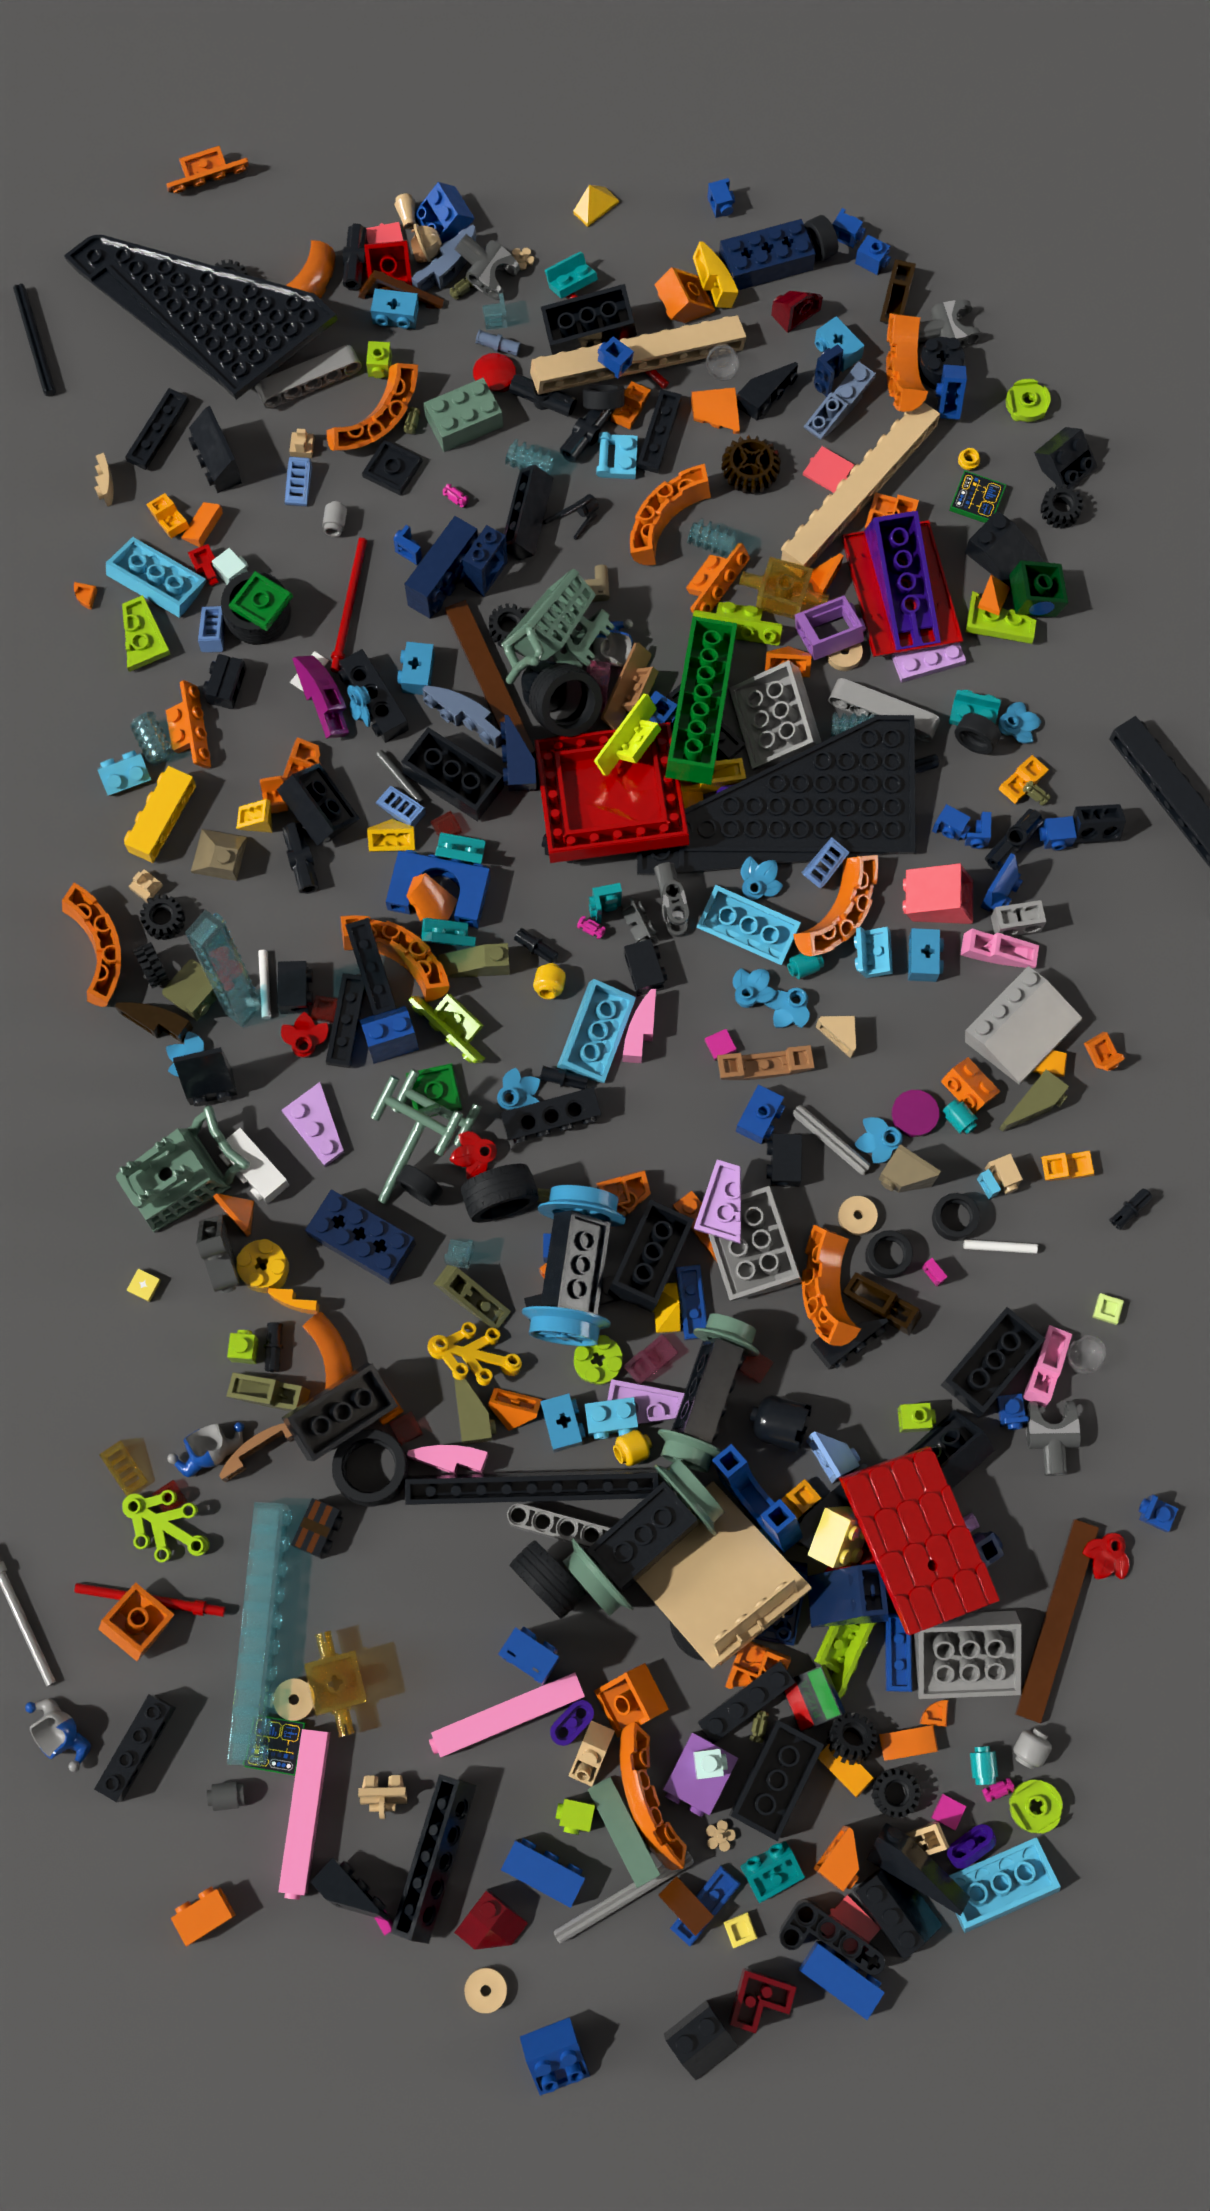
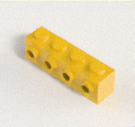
[124,766,196,863]

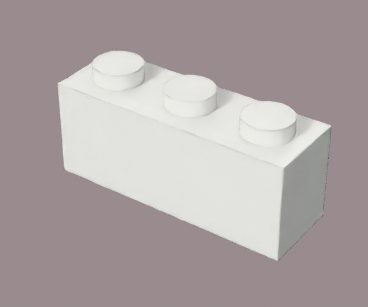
[218,1128,290,1204]

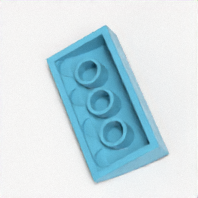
[106,537,206,618]
[696,885,801,966]
[557,979,636,1083]
[949,1837,1061,1933]

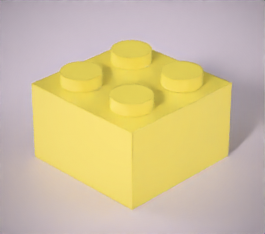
[808,1506,865,1568]

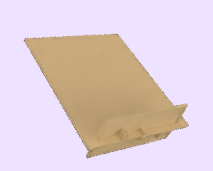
[636,1482,812,1669]

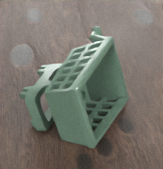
[501,569,614,684]
[116,1106,250,1233]

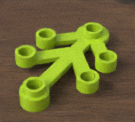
[122,1490,210,1562]

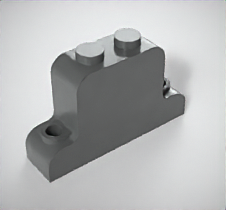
[196,1214,240,1294]

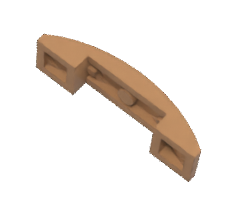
[717,1045,814,1080]
[219,1423,294,1482]

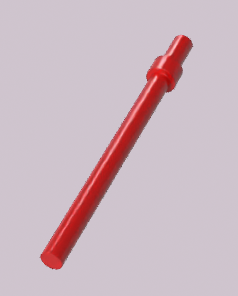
[74,1583,226,1617]

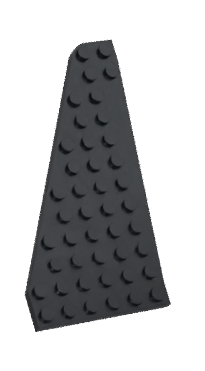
[64,235,338,400]
[637,715,915,875]

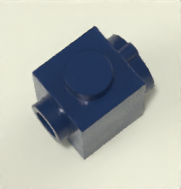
[972,1531,1004,1567]

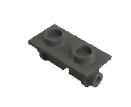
[621,897,659,943]

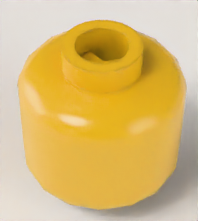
[533,963,566,999]
[613,1430,652,1466]

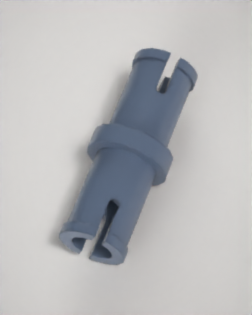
[475,329,521,357]

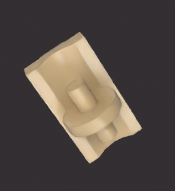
[358,1775,407,1819]

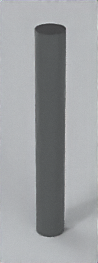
[376,750,425,805]

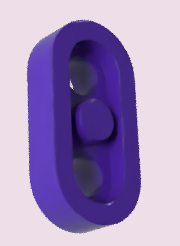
[550,1700,594,1746]
[947,1824,996,1869]

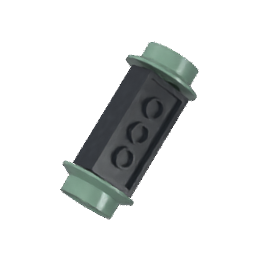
[658,1313,760,1473]

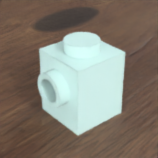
[212,548,249,585]
[693,1749,728,1779]

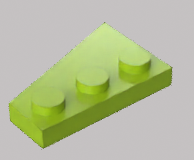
[965,591,1036,644]
[122,595,170,672]

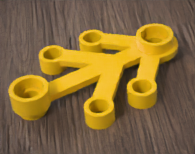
[427,1322,522,1386]

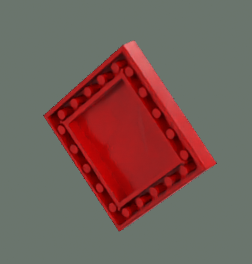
[534,722,689,863]

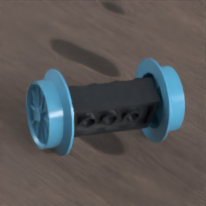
[522,1185,626,1346]

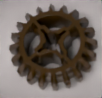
[721,435,781,494]

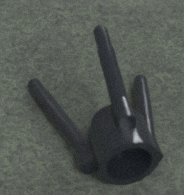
[543,494,599,540]

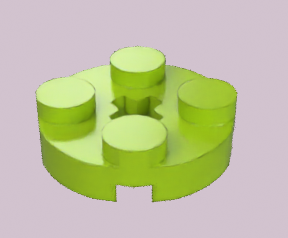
[1005,379,1051,422]
[574,1335,623,1385]
[1009,1780,1063,1834]

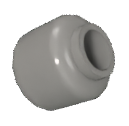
[1013,1728,1052,1769]

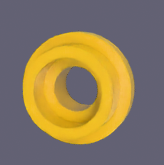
[958,448,980,470]

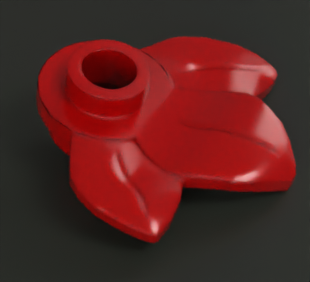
[281,1012,329,1058]
[449,1131,497,1180]
[1083,1532,1129,1580]

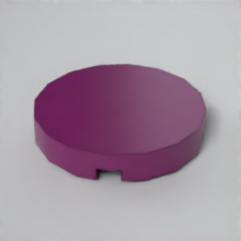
[891,1090,939,1137]

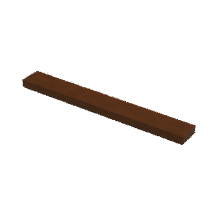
[445,600,536,756]
[1015,1519,1099,1724]

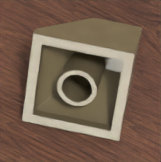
[191,829,247,881]
[879,1144,941,1193]

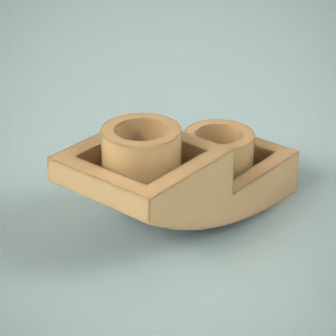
[94,453,114,507]

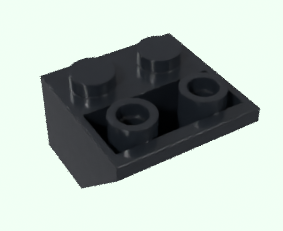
[1034,427,1098,489]

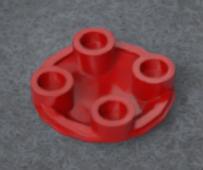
[473,353,516,392]

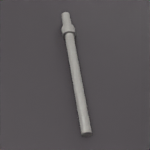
[0,1561,56,1687]

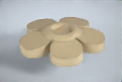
[512,248,534,270]
[706,1820,736,1852]

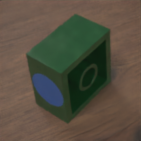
[1009,560,1068,617]

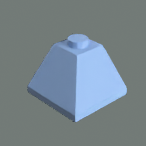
[806,1431,860,1483]

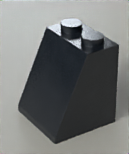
[664,2001,738,2080]

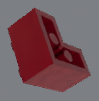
[728,1968,797,2033]

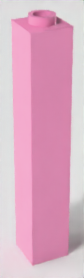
[429,1672,585,1758]
[278,1729,331,1900]

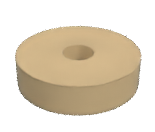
[826,643,863,671]
[838,1196,878,1236]
[273,1678,315,1721]
[464,1967,507,2013]

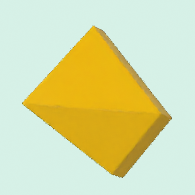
[573,185,619,227]
[236,799,272,833]
[367,819,415,851]
[654,1283,681,1333]

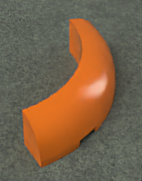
[286,240,336,298]
[886,313,928,412]
[326,363,418,451]
[630,464,711,566]
[793,855,878,956]
[62,882,121,1007]
[341,915,450,1002]
[802,1224,861,1346]
[303,1312,353,1389]
[620,1722,687,1870]

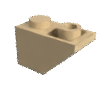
[569,1721,615,1787]

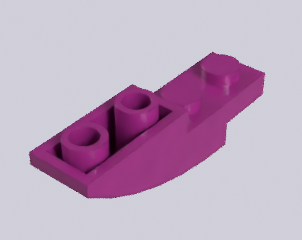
[293,655,349,739]

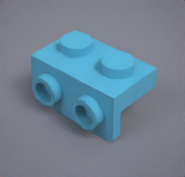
[97,750,151,796]
[854,927,893,978]
[585,1397,638,1440]

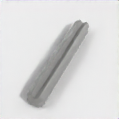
[792,1105,871,1175]

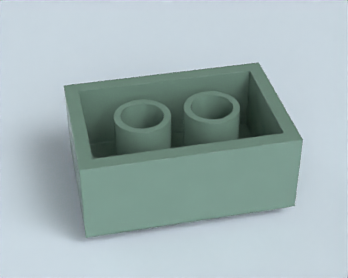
[424,378,503,452]

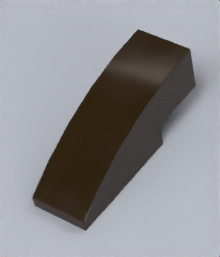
[880,259,916,324]
[115,1002,193,1043]
[843,1272,922,1336]

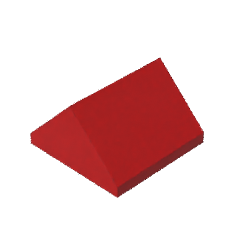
[364,240,412,286]

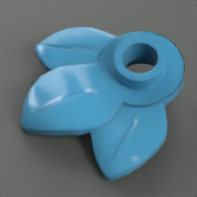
[347,685,370,727]
[998,702,1041,743]
[740,856,783,900]
[732,968,777,1008]
[764,988,810,1028]
[166,1031,204,1077]
[497,1068,540,1110]
[855,1117,903,1163]

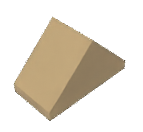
[816,1016,856,1058]
[905,1821,949,1855]

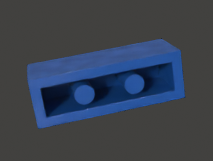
[501,1838,585,1908]
[799,1942,885,2020]

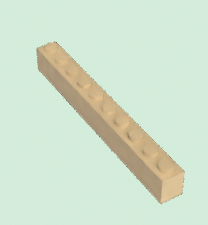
[530,315,746,395]
[781,402,940,576]

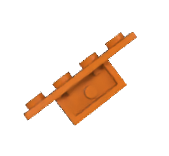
[167,146,249,194]
[686,543,750,613]
[166,680,211,769]

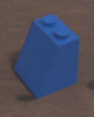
[360,1006,419,1064]

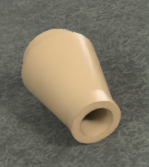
[394,193,416,229]

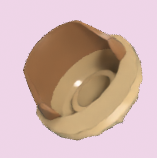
[411,223,442,263]

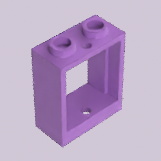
[795,595,866,660]

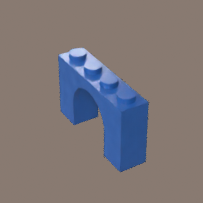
[386,850,490,928]
[712,1444,803,1553]

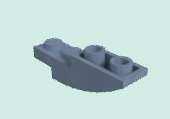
[412,224,476,292]
[804,361,876,440]
[422,685,502,748]

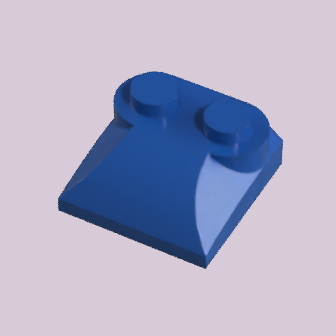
[981,853,1023,912]

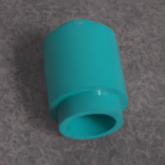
[787,953,824,979]
[943,1099,978,1134]
[970,1746,998,1785]

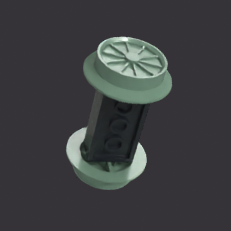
[563,1459,725,1616]

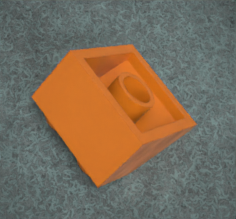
[654,267,715,323]
[98,1582,175,1662]
[594,1663,669,1738]
[813,1825,859,1892]

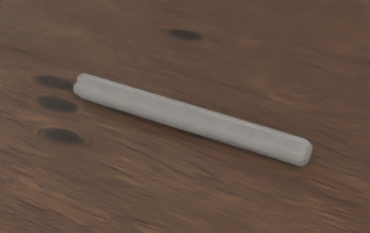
[554,1851,694,1943]

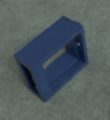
[462,525,508,597]

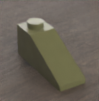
[439,943,510,978]
[999,1069,1069,1131]
[433,1265,511,1330]
[454,1369,497,1445]

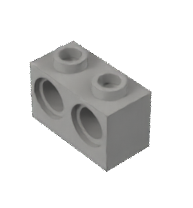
[991,900,1046,936]

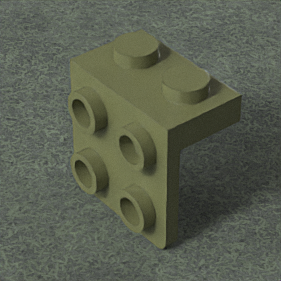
[162,959,227,1021]

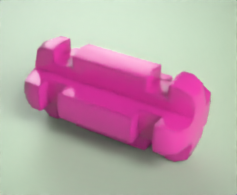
[443,484,469,508]
[577,916,606,939]
[982,1778,1015,1802]

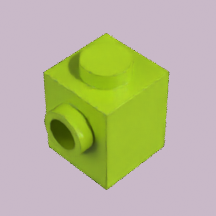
[366,341,392,378]
[227,1330,259,1364]
[897,1403,936,1433]
[555,1798,595,1835]

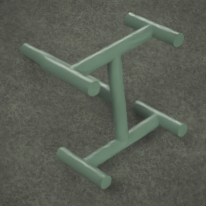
[370,1069,482,1204]

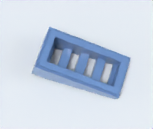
[285,457,313,506]
[198,606,225,652]
[376,786,426,827]
[801,837,849,889]

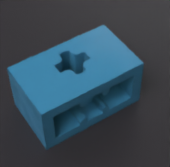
[371,288,419,329]
[815,316,865,372]
[397,642,435,695]
[908,928,944,982]
[540,1394,586,1452]

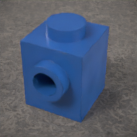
[855,235,891,275]
[1039,816,1077,851]

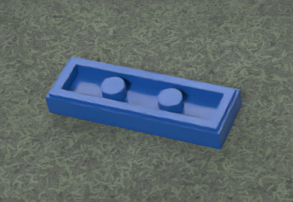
[676,1265,707,1341]
[885,1613,912,1692]
[670,1865,741,1946]

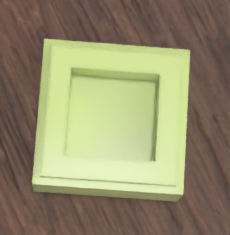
[1092,1293,1124,1325]

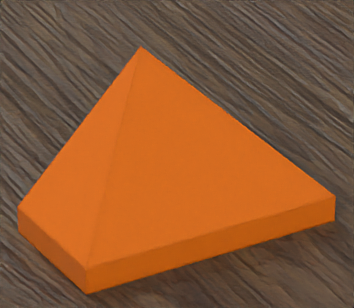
[808,553,844,601]
[978,574,1011,616]
[765,646,812,678]
[213,1193,254,1237]
[488,1388,542,1431]

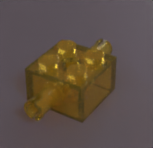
[739,557,829,619]
[303,1631,367,1738]

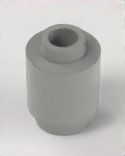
[322,501,347,537]

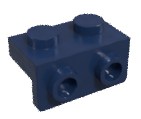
[814,344,844,397]

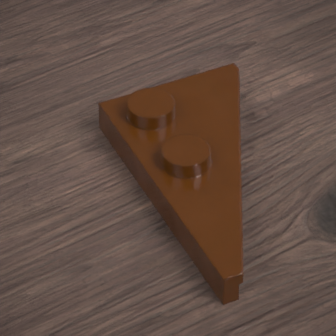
[358,270,444,309]

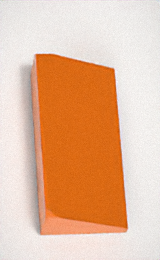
[181,502,223,547]

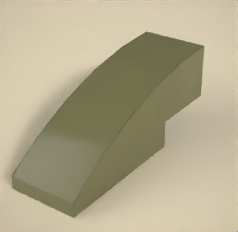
[226,1373,310,1412]

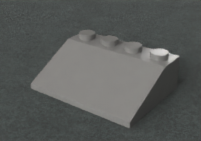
[729,660,821,770]
[965,966,1082,1085]
[708,1186,802,1301]
[914,1611,1021,1699]

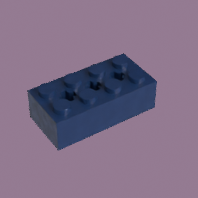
[719,219,816,290]
[404,516,479,619]
[305,1189,416,1285]

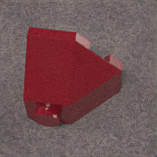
[771,291,823,333]
[454,1889,528,1950]

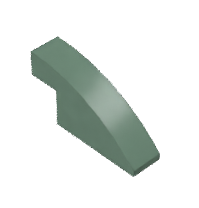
[587,1777,660,1888]

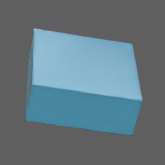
[977,1169,1001,1199]

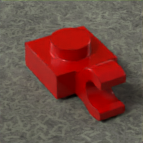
[188,544,219,586]

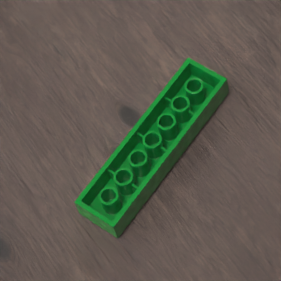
[665,616,737,785]

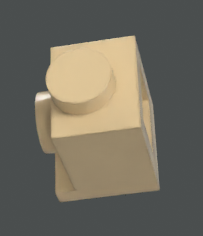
[985,1154,1023,1194]

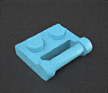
[596,432,638,479]

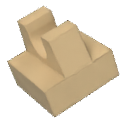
[289,429,315,458]
[129,869,163,903]

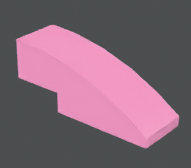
[961,928,1039,968]
[623,989,656,1063]
[1023,1325,1072,1408]
[407,1445,489,1474]

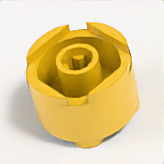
[237,1239,289,1293]

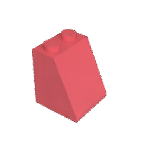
[903,863,973,924]

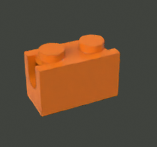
[171,1886,236,1946]

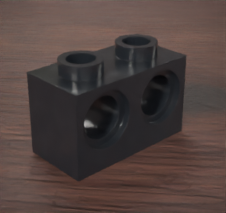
[1073,804,1126,843]

